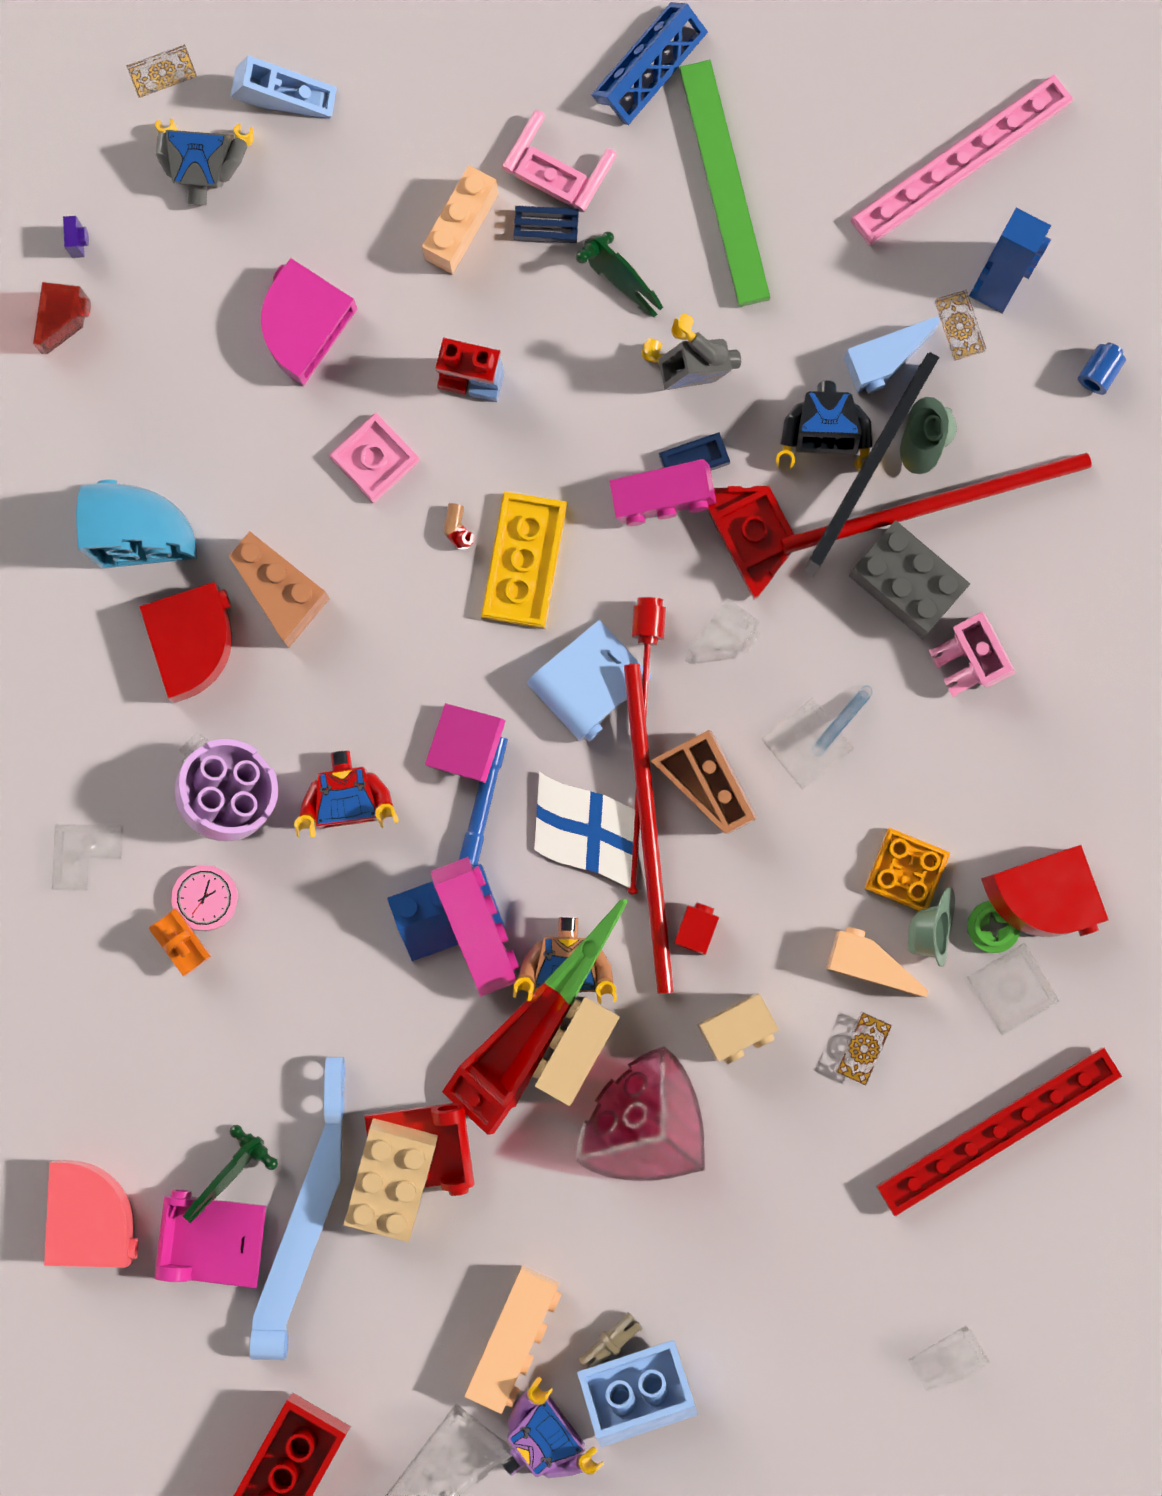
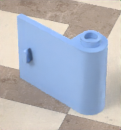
[527,620,652,741]

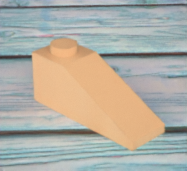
[826,926,928,997]

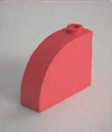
[44,1160,139,1268]

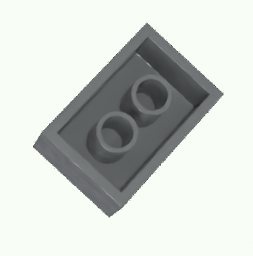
[849,520,970,639]

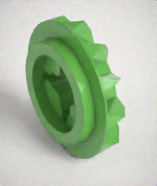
[967,901,1020,953]

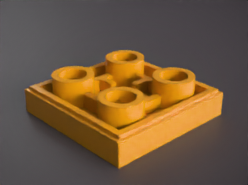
[864,828,950,911]

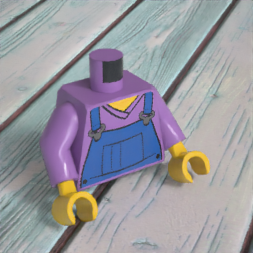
[500,1377,604,1478]

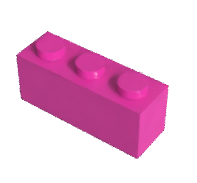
[609,459,716,526]

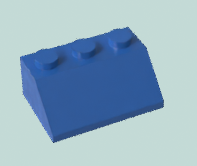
[387,864,505,961]

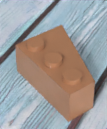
[229,531,330,648]
[650,730,758,834]

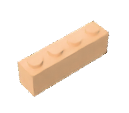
[464,1266,562,1414]

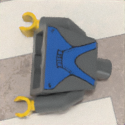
[155,119,254,205]
[641,314,741,390]

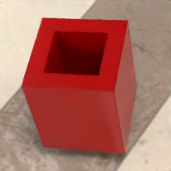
[673,902,719,955]

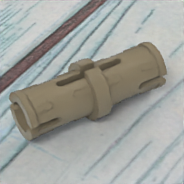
[578,1312,643,1369]

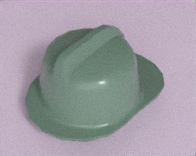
[900,397,957,474]
[908,887,955,967]

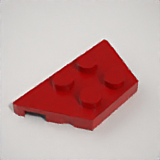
[707,486,794,600]

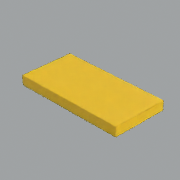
[481,491,567,629]

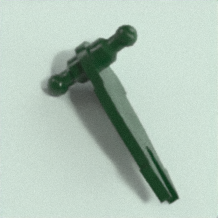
[576,231,663,317]
[182,1125,278,1223]

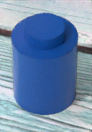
[1078,342,1126,395]

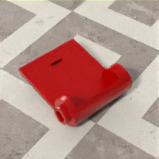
[364,1103,475,1196]

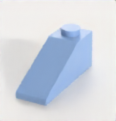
[230,55,337,119]
[844,316,940,394]

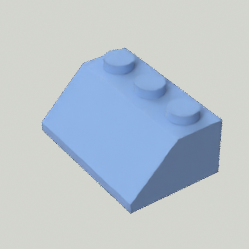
[577,1340,698,1447]

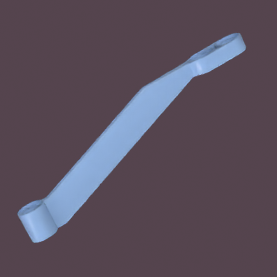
[250,1057,345,1360]

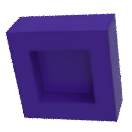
[63,216,89,258]

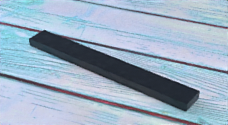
[804,352,940,577]

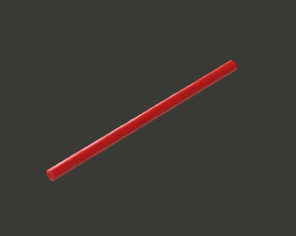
[780,453,1092,554]
[624,664,674,994]

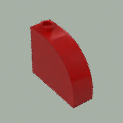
[139,582,232,703]
[981,845,1109,937]

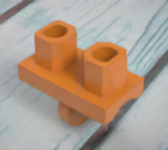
[148,908,211,976]

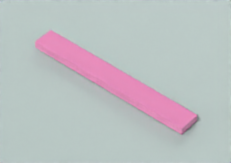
[851,75,1073,246]

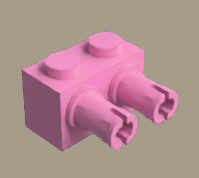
[929,612,1016,697]

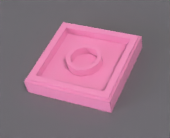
[329,413,420,503]

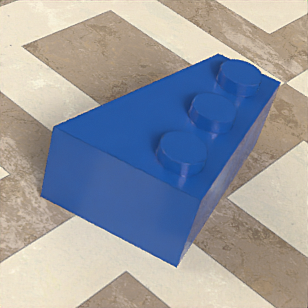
[969,207,1051,314]

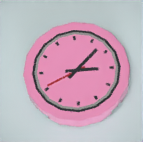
[171,865,239,931]

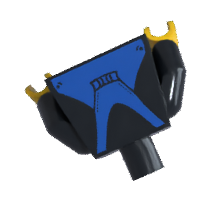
[776,380,873,472]

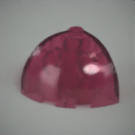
[576,1046,705,1181]

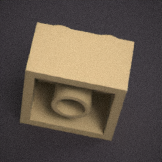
[697,994,779,1064]

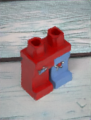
[435,337,505,402]

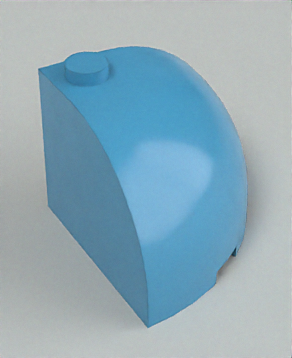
[76,480,197,569]

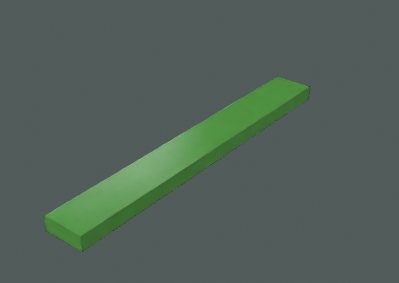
[680,59,770,307]

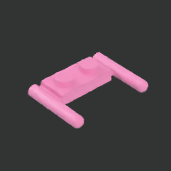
[502,110,617,212]

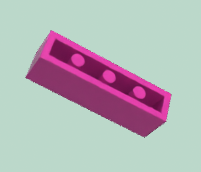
[430,857,520,997]

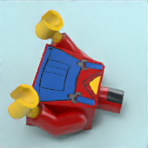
[294,751,399,837]

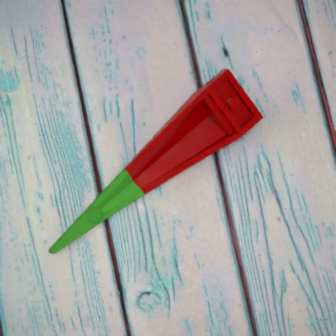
[442,899,628,1135]

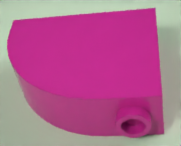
[261,258,357,386]

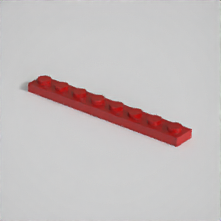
[876,1047,1122,1216]

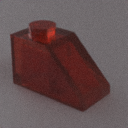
[33,282,91,354]

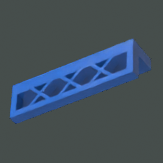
[591,2,708,125]

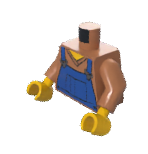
[513,917,617,1004]

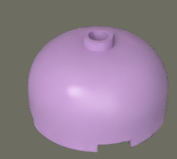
[175,739,278,841]

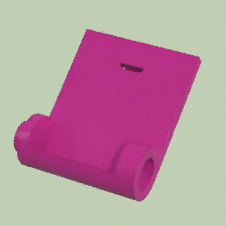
[154,1190,266,1288]

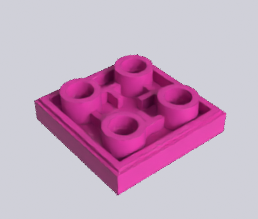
[425,703,506,783]

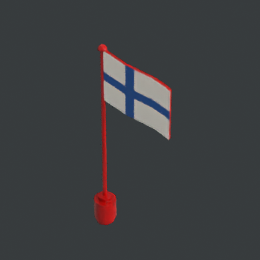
[534,597,666,895]

